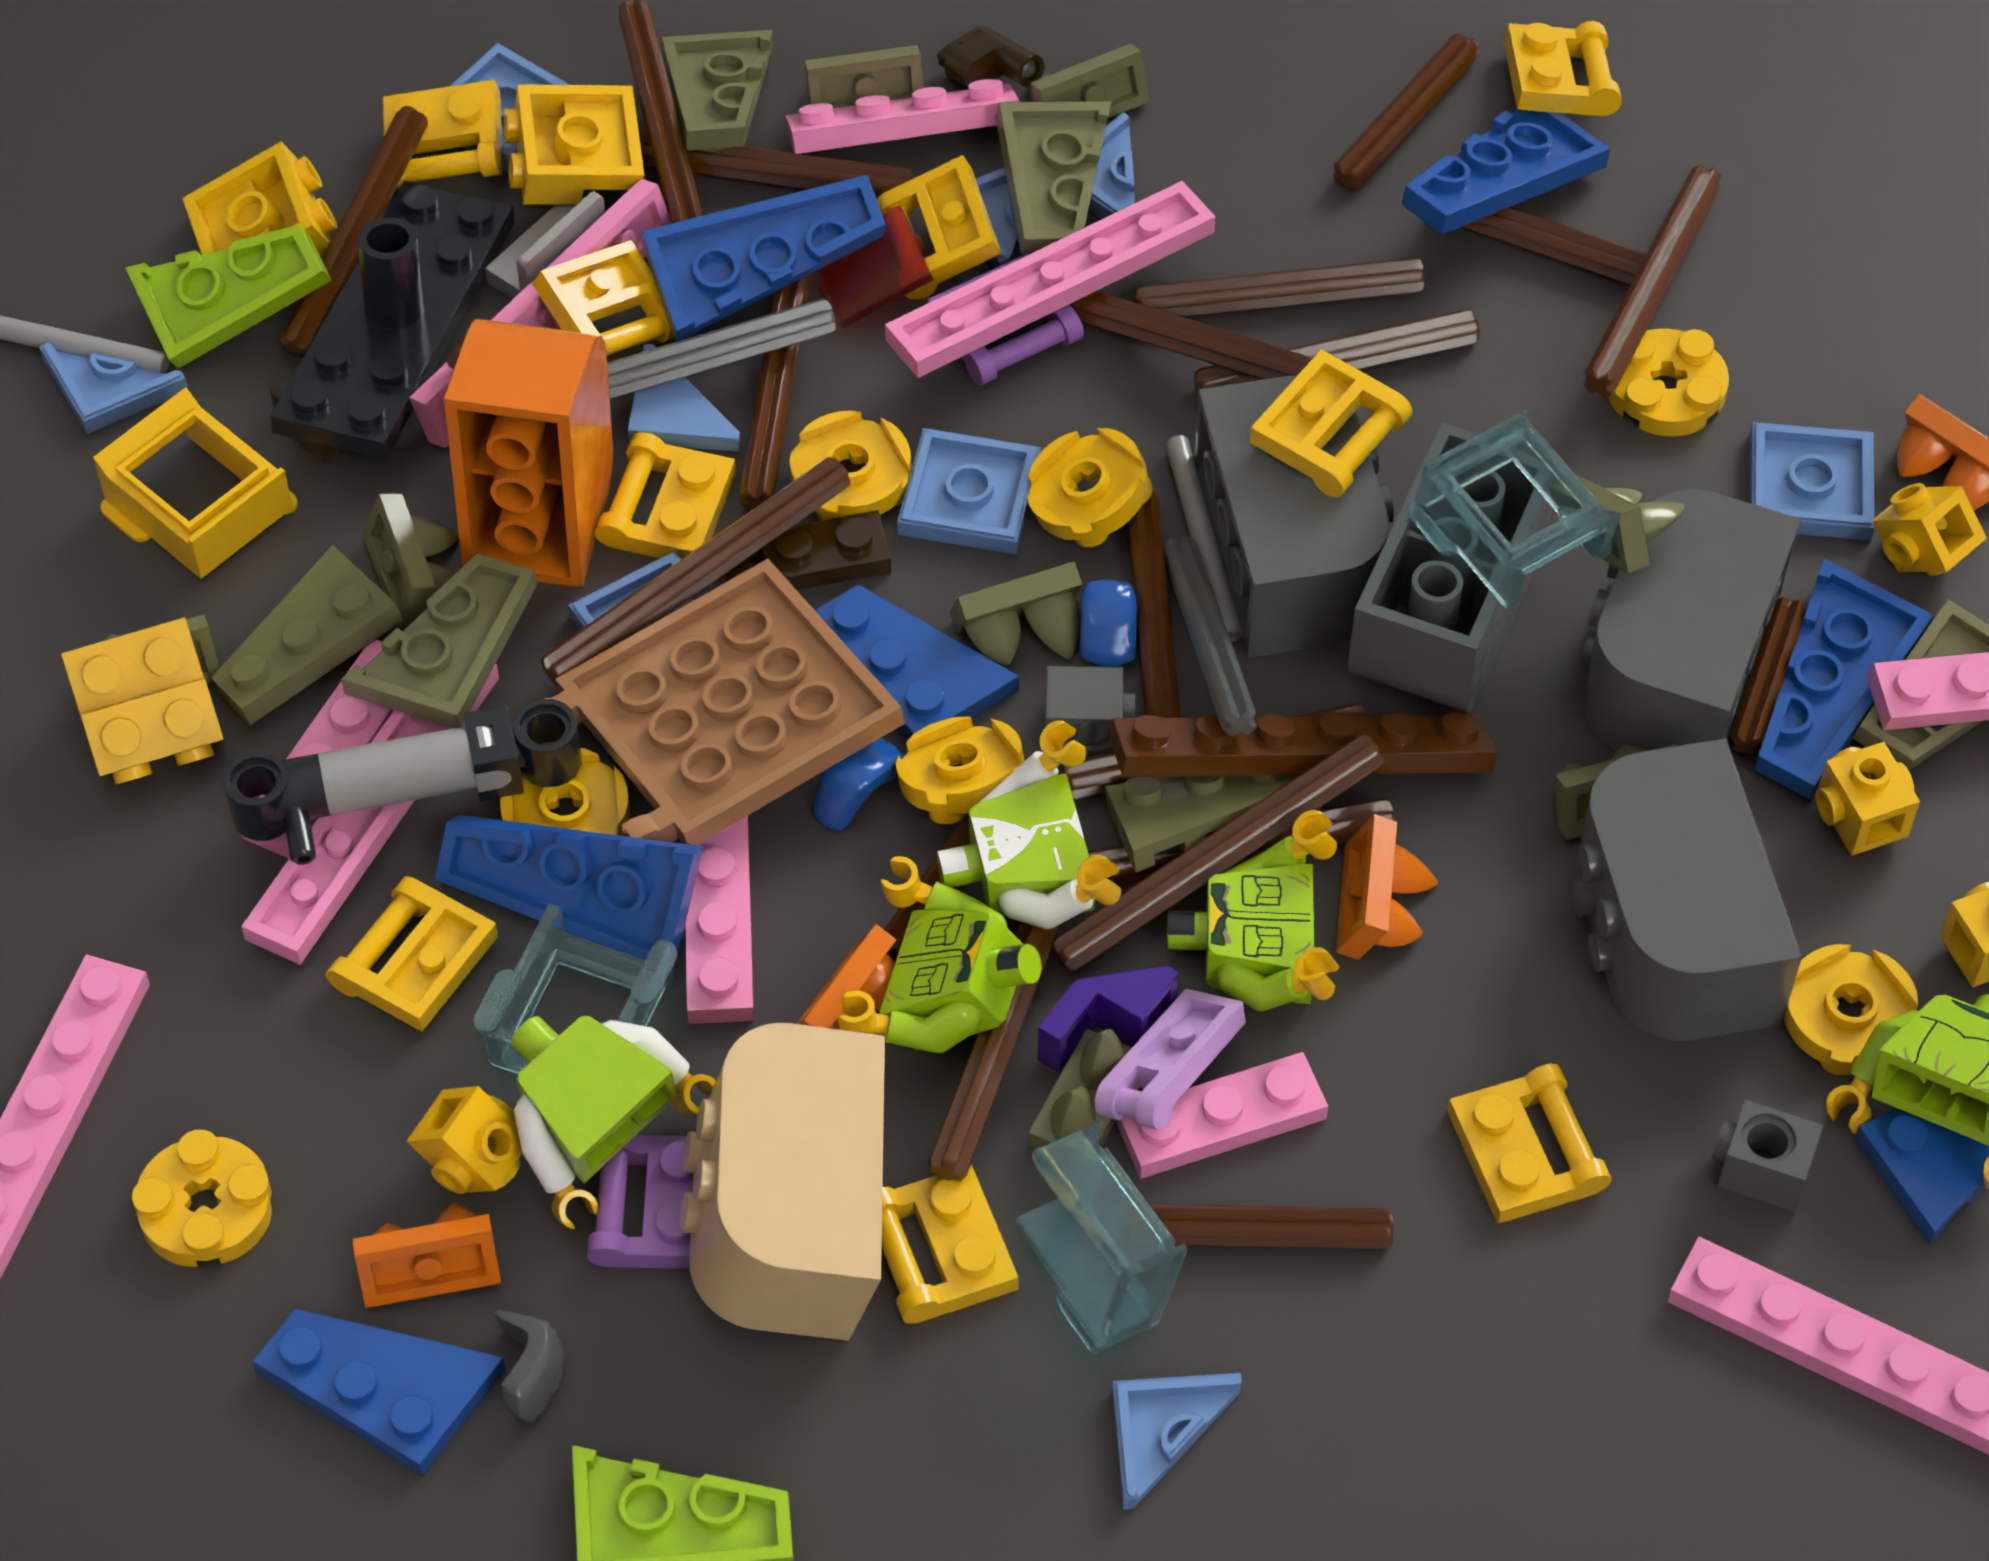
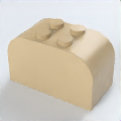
[680,1023,885,1341]

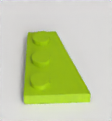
[125,225,332,369]
[572,1445,793,1561]

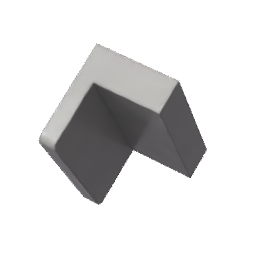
[485,191,605,300]

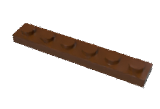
[1109,712,1497,777]

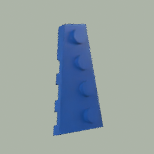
[1401,110,1611,235]
[642,175,885,342]
[1755,559,1934,800]
[434,815,704,970]

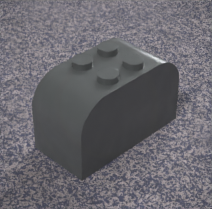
[1194,376,1394,658]
[1348,422,1560,713]
[1580,489,1801,751]
[1571,738,1802,1041]

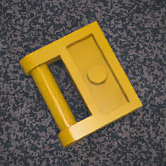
[1503,21,1622,116]
[383,80,503,191]
[877,155,1002,300]
[532,240,675,356]
[1249,349,1413,498]
[594,432,736,559]
[325,876,498,1032]
[1447,1063,1612,1224]
[882,1164,1019,1324]

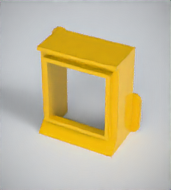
[93,387,298,579]

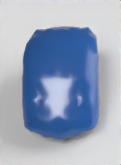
[1080,579,1137,667]
[813,738,905,831]

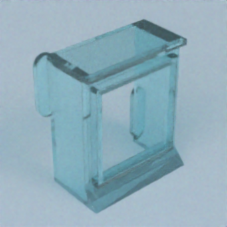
[1408,410,1621,610]
[473,903,677,1074]
[1015,1120,1188,1355]

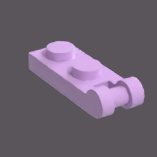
[1095,989,1246,1130]

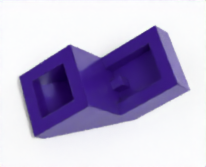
[1037,966,1179,1073]

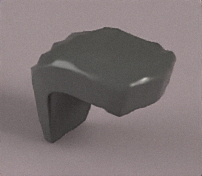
[494,1310,567,1423]

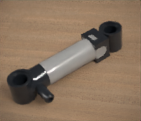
[223,699,582,865]

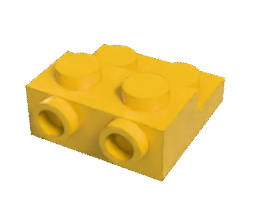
[504,84,644,205]
[182,141,338,257]
[61,617,224,784]

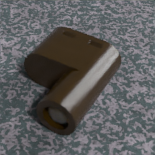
[937,25,1045,88]

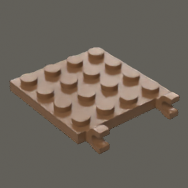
[541,559,905,845]

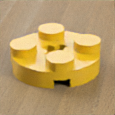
[1608,329,1729,437]
[789,410,911,520]
[1027,428,1153,547]
[895,717,1025,824]
[500,748,630,836]
[1784,944,1918,1076]
[132,1130,272,1267]

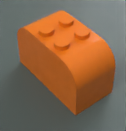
[444,319,613,588]

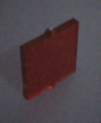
[817,205,934,328]

